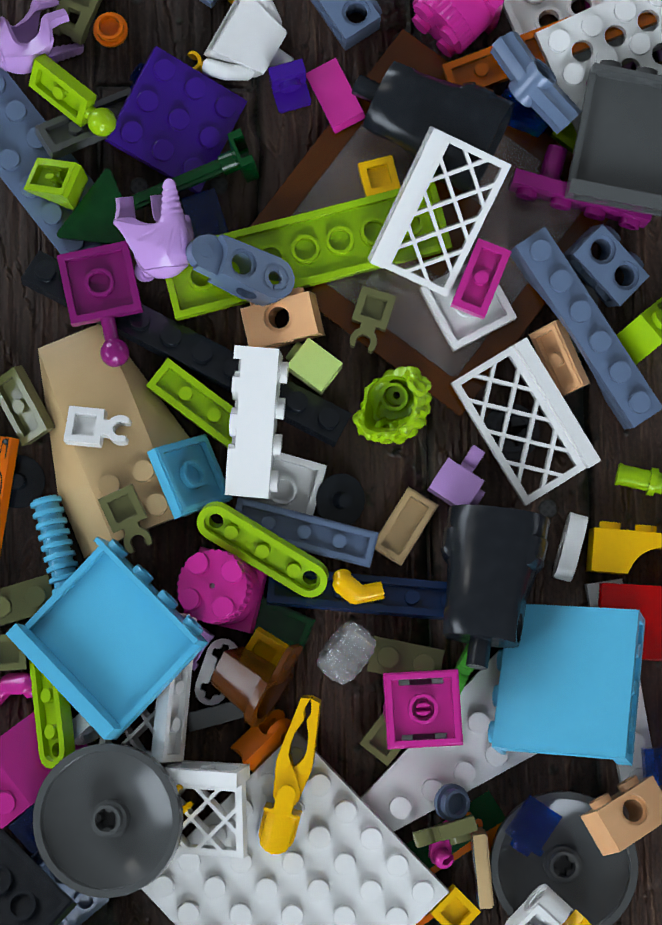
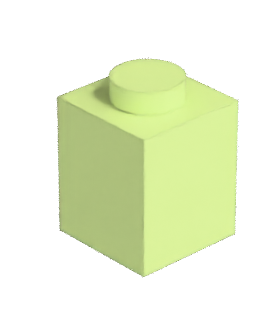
[286,337,343,396]

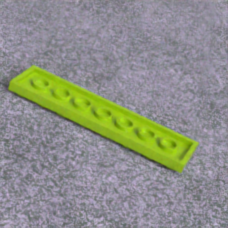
[165,181,453,321]

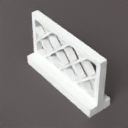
[368,126,511,297]
[450,337,601,506]
[99,613,197,763]
[159,760,250,859]

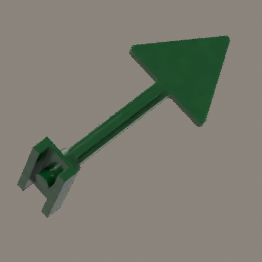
[57,128,260,244]

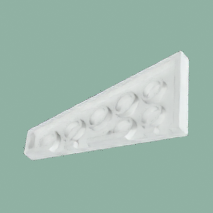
[361,649,537,832]

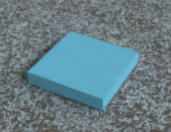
[147,434,233,520]

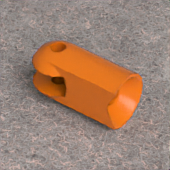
[230,709,291,772]

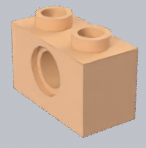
[240,287,325,348]
[580,775,662,856]

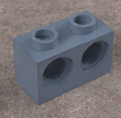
[310,0,382,51]
[564,224,649,307]

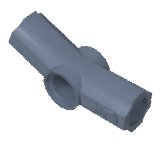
[490,31,581,134]

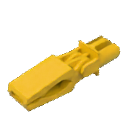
[259,695,321,854]

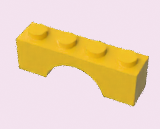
[586,521,662,575]

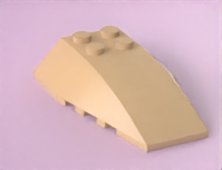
[38,324,191,558]

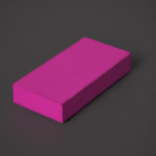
[306,58,365,134]

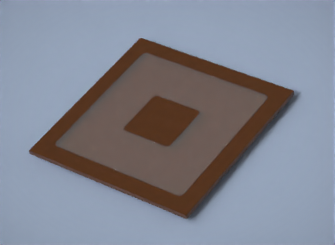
[250,29,609,417]

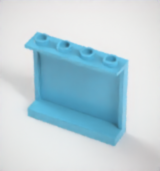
[6,537,208,740]
[488,604,645,766]

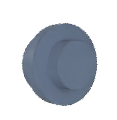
[434,783,470,821]

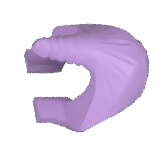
[0,0,84,74]
[113,178,195,282]

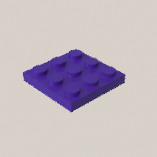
[105,46,247,194]

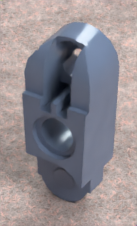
[186,233,295,306]

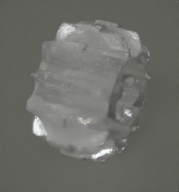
[317,621,376,685]

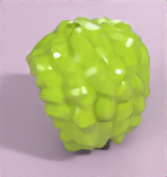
[352,366,432,445]

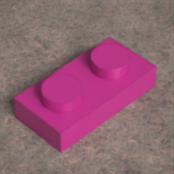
[450,238,512,320]

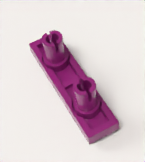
[508,144,652,230]

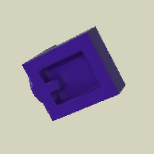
[268,59,311,114]

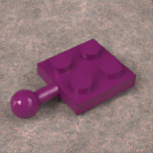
[57,241,143,367]

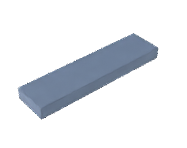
[235,497,379,568]

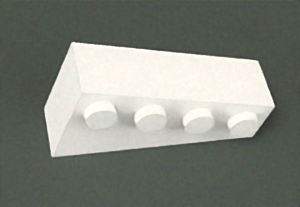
[225,345,289,499]

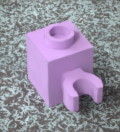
[427,445,486,506]

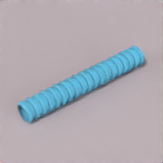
[30,495,78,595]

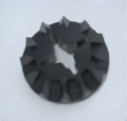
[484,404,540,460]

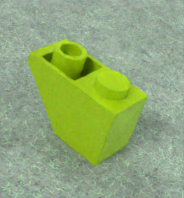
[616,297,662,365]

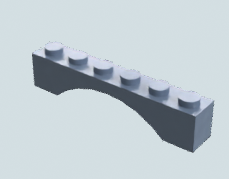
[510,227,662,430]

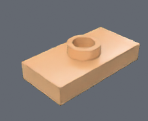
[528,319,590,397]

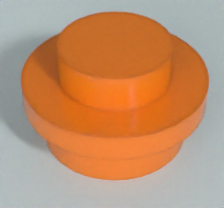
[93,12,128,48]

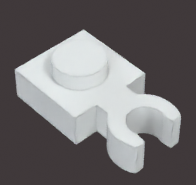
[63,406,132,448]

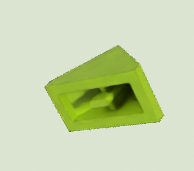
[23,157,88,211]

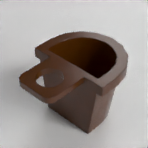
[211,643,303,727]

